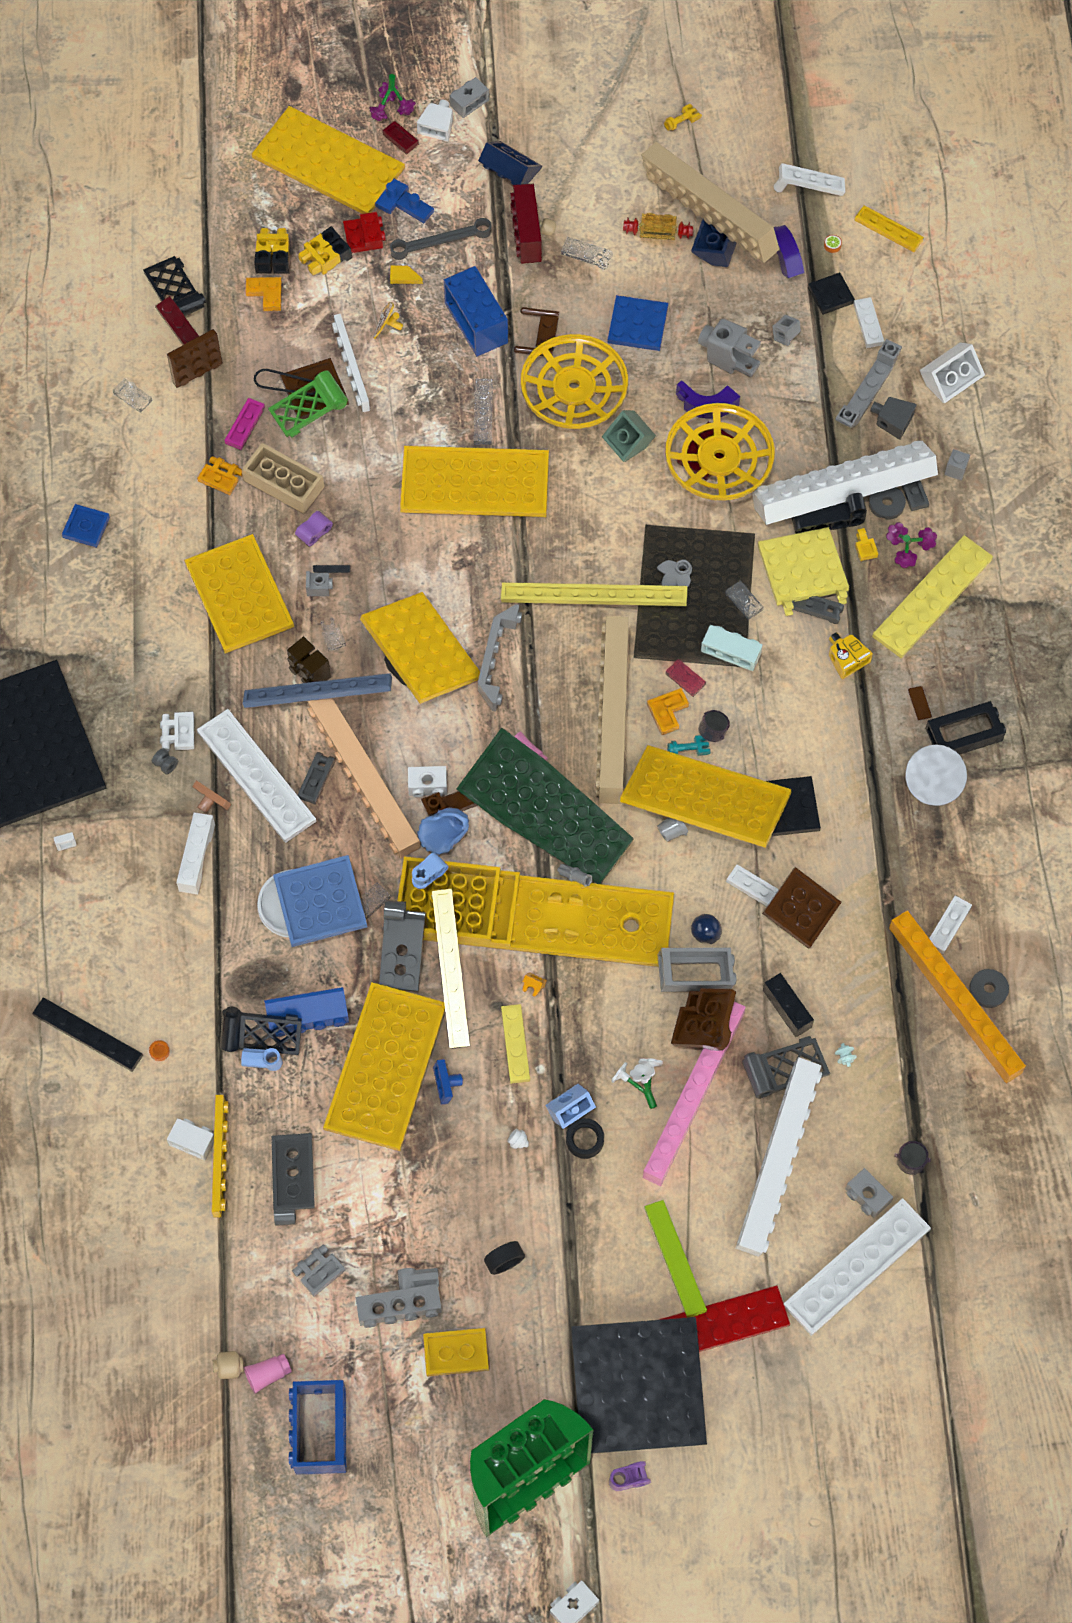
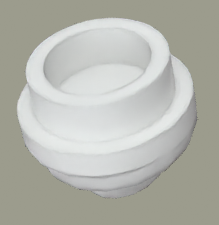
[507,1129,529,1149]

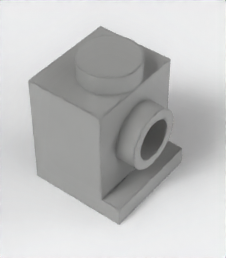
[773,315,801,346]
[306,571,333,596]

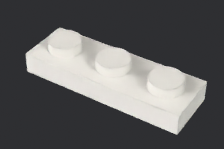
[853,297,884,348]
[726,865,778,906]
[929,896,972,954]

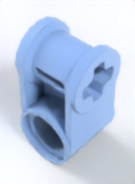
[412,852,448,889]

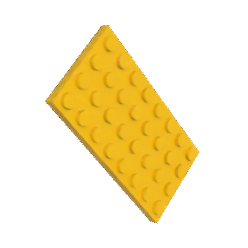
[252,106,405,214]
[400,446,549,517]
[620,745,791,848]
[323,982,445,1151]

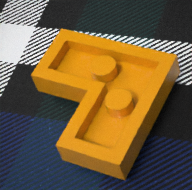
[246,277,282,311]
[647,688,689,735]

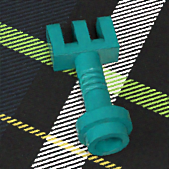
[667,735,711,756]

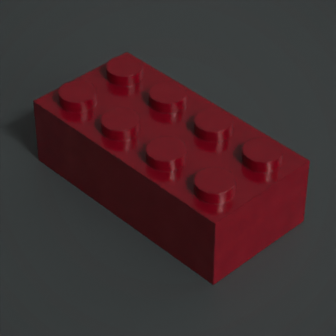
[510,183,542,264]

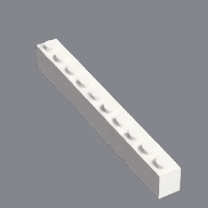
[735,1057,822,1257]

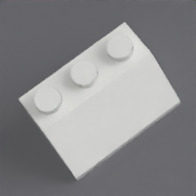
[920,343,985,403]

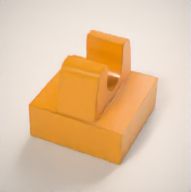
[522,972,547,997]

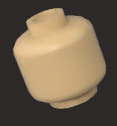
[213,1351,243,1380]

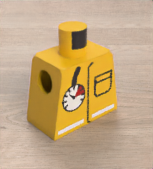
[829,632,873,680]

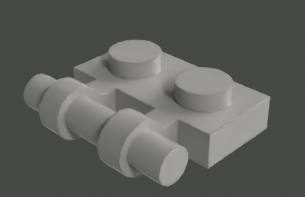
[292,1244,346,1297]

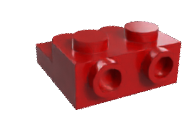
[343,212,386,253]

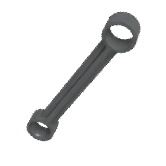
[390,218,492,260]

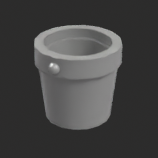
[657,817,688,842]

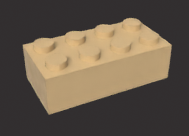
[242,443,324,514]

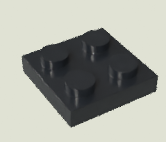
[808,272,855,315]

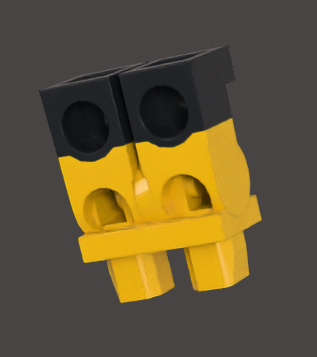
[298,226,352,275]
[254,228,290,274]

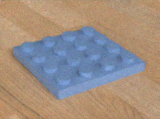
[273,855,368,947]

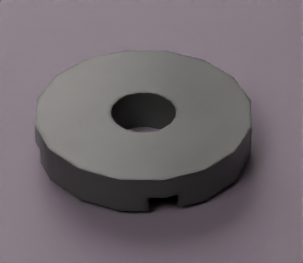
[869,487,906,520]
[969,969,1009,1008]

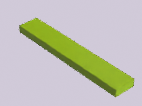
[644,1200,707,1318]

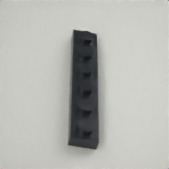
[32,997,143,1072]

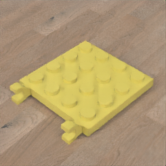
[758,527,849,616]

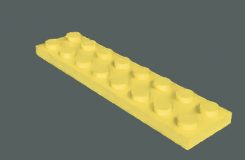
[872,535,993,659]

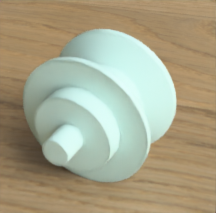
[835,1043,857,1067]

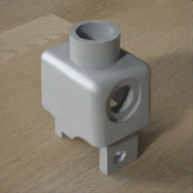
[698,319,761,377]

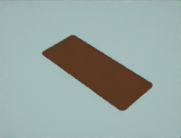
[908,686,932,720]

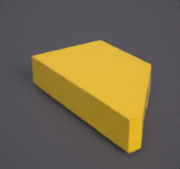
[390,265,423,284]

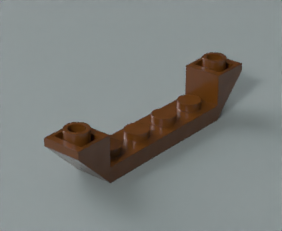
[421,791,478,816]

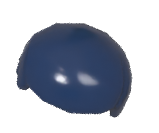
[691,914,722,944]

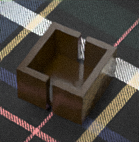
[287,636,331,683]

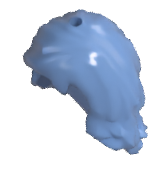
[417,808,469,855]

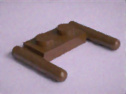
[514,307,559,356]

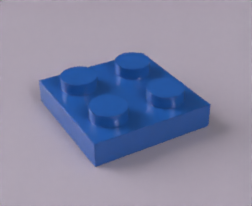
[62,504,110,548]

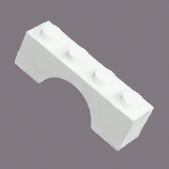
[176,813,215,895]

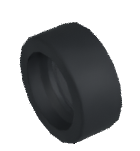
[566,1118,604,1159]
[484,1241,525,1275]

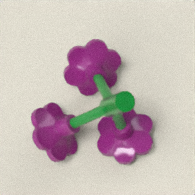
[886,522,937,568]

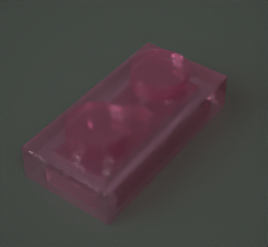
[665,659,706,697]

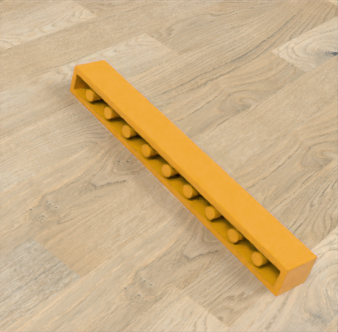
[889,910,1026,1084]

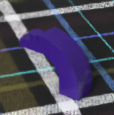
[774,225,804,278]
[676,380,740,419]

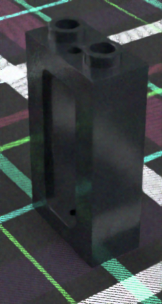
[925,701,1006,755]

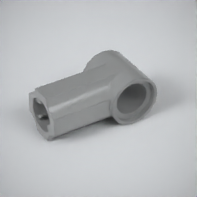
[397,1268,439,1290]

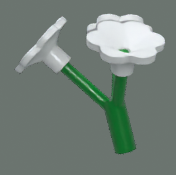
[611,1058,663,1109]

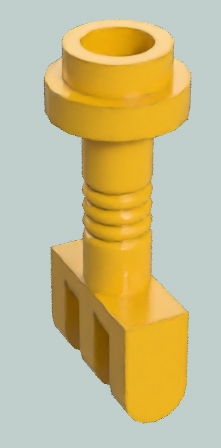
[664,104,702,131]

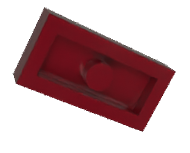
[382,121,419,155]

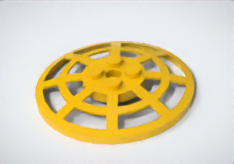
[521,334,628,429]
[665,403,775,501]

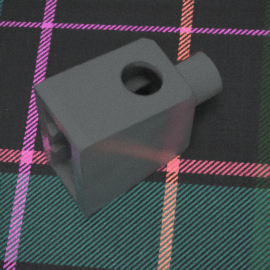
[870,397,917,440]

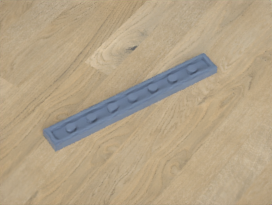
[243,673,392,708]

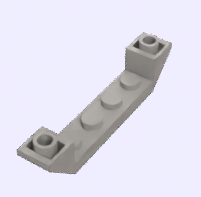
[835,339,902,428]
[478,604,522,712]

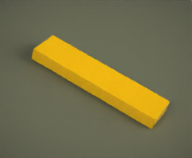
[854,205,924,252]

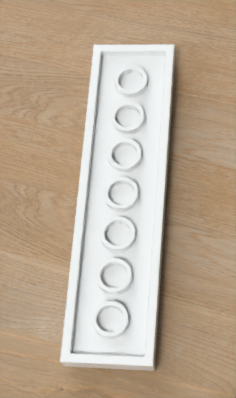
[197,709,316,843]
[783,1198,931,1336]

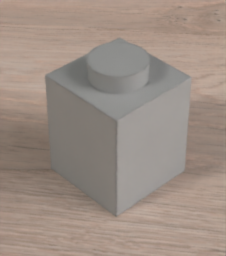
[945,449,970,481]

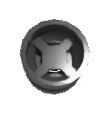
[152,748,179,775]

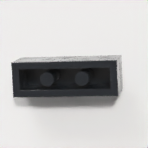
[762,973,814,1037]

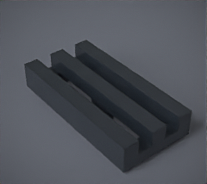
[313,565,351,573]

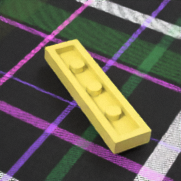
[501,1004,530,1084]

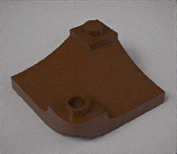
[671,988,736,1051]

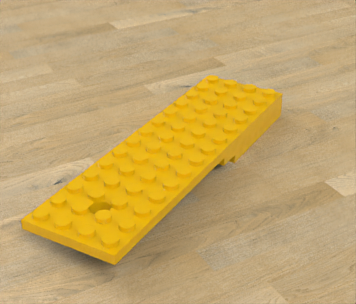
[397,856,674,967]

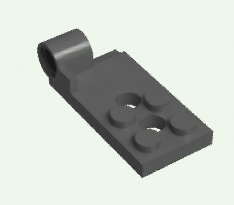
[379,900,426,991]
[271,1133,315,1226]

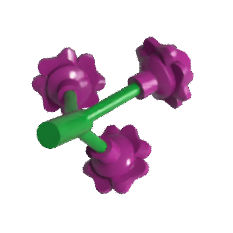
[369,74,416,121]

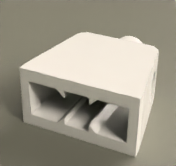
[417,100,453,142]

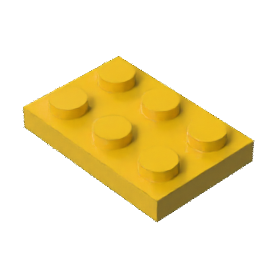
[423,1328,489,1377]

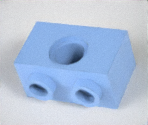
[545,1084,596,1129]

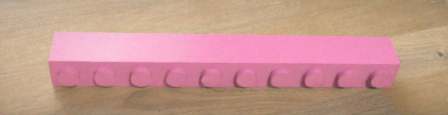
[643,1002,746,1186]

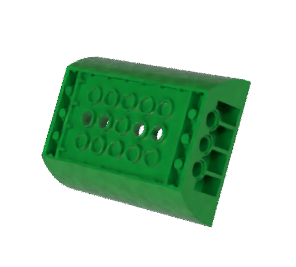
[470,1399,593,1538]

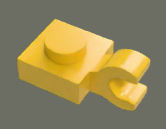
[855,528,879,561]

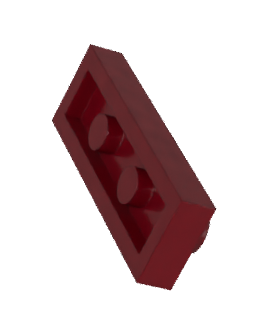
[155,296,199,345]

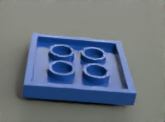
[607,295,668,351]

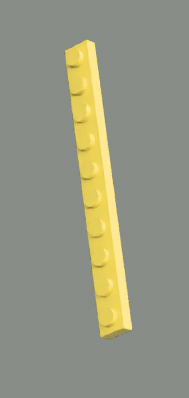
[501,583,687,606]

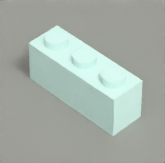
[701,625,763,671]

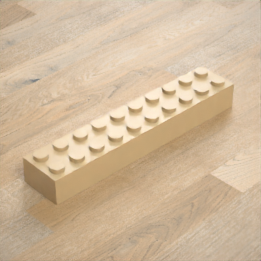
[641,142,779,263]
[595,616,629,804]

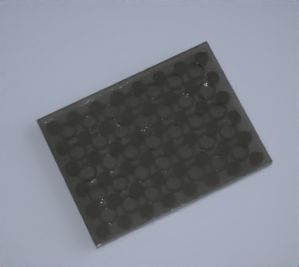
[634,524,755,667]

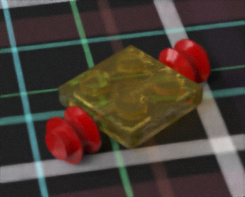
[623,213,693,240]

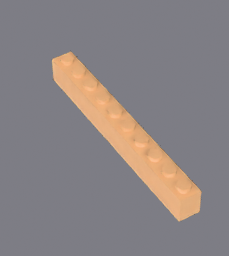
[307,698,420,859]

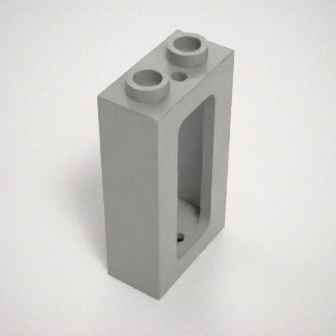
[657,948,736,992]

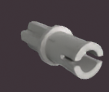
[557,864,592,887]

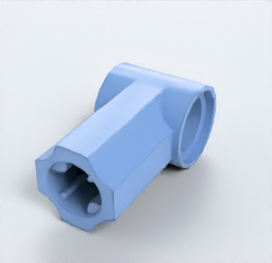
[241,1048,283,1071]

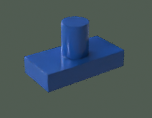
[375,179,409,214]
[396,191,434,224]
[433,1059,463,1104]

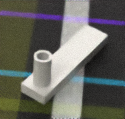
[774,163,845,196]

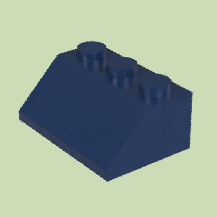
[478,141,542,185]
[691,218,737,267]

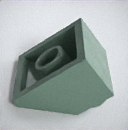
[602,410,656,462]

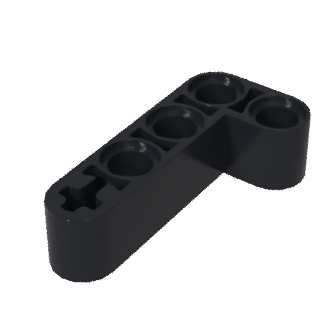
[791,493,867,534]

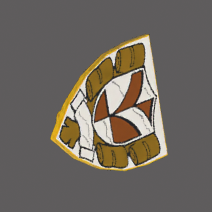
[374,302,403,339]

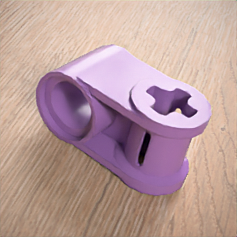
[609,1461,651,1491]

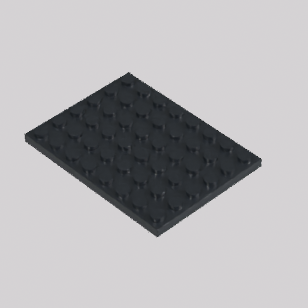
[0,659,107,828]

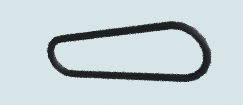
[254,369,316,395]

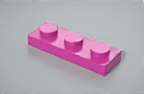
[224,398,265,450]

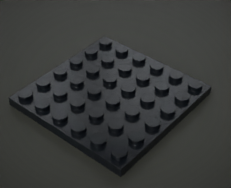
[571,1317,707,1454]

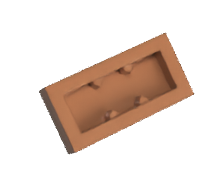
[192,780,231,814]

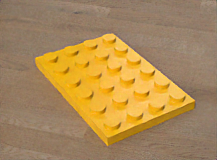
[184,534,294,654]
[360,592,480,704]

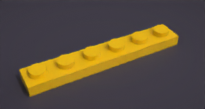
[212,1095,229,1218]

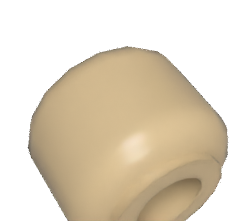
[539,218,556,235]

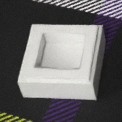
[53,832,77,851]

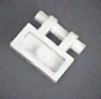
[160,712,194,751]

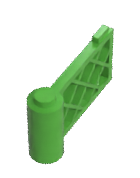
[268,371,348,438]

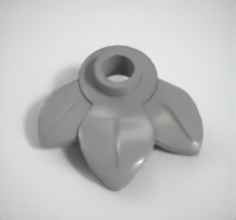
[657,560,692,587]

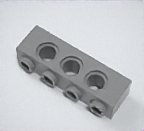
[356,1284,442,1328]

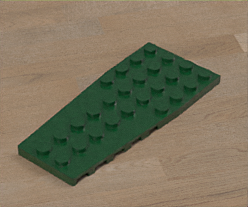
[456,728,634,884]

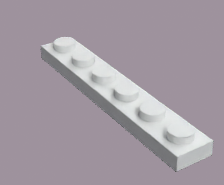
[332,314,370,412]

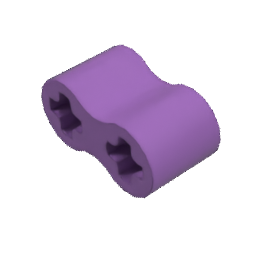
[295,511,333,547]

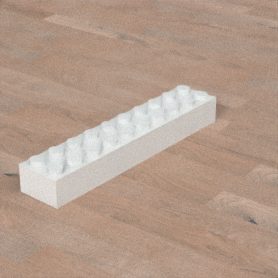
[752,441,938,525]

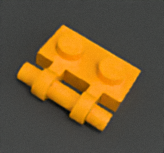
[197,456,243,495]

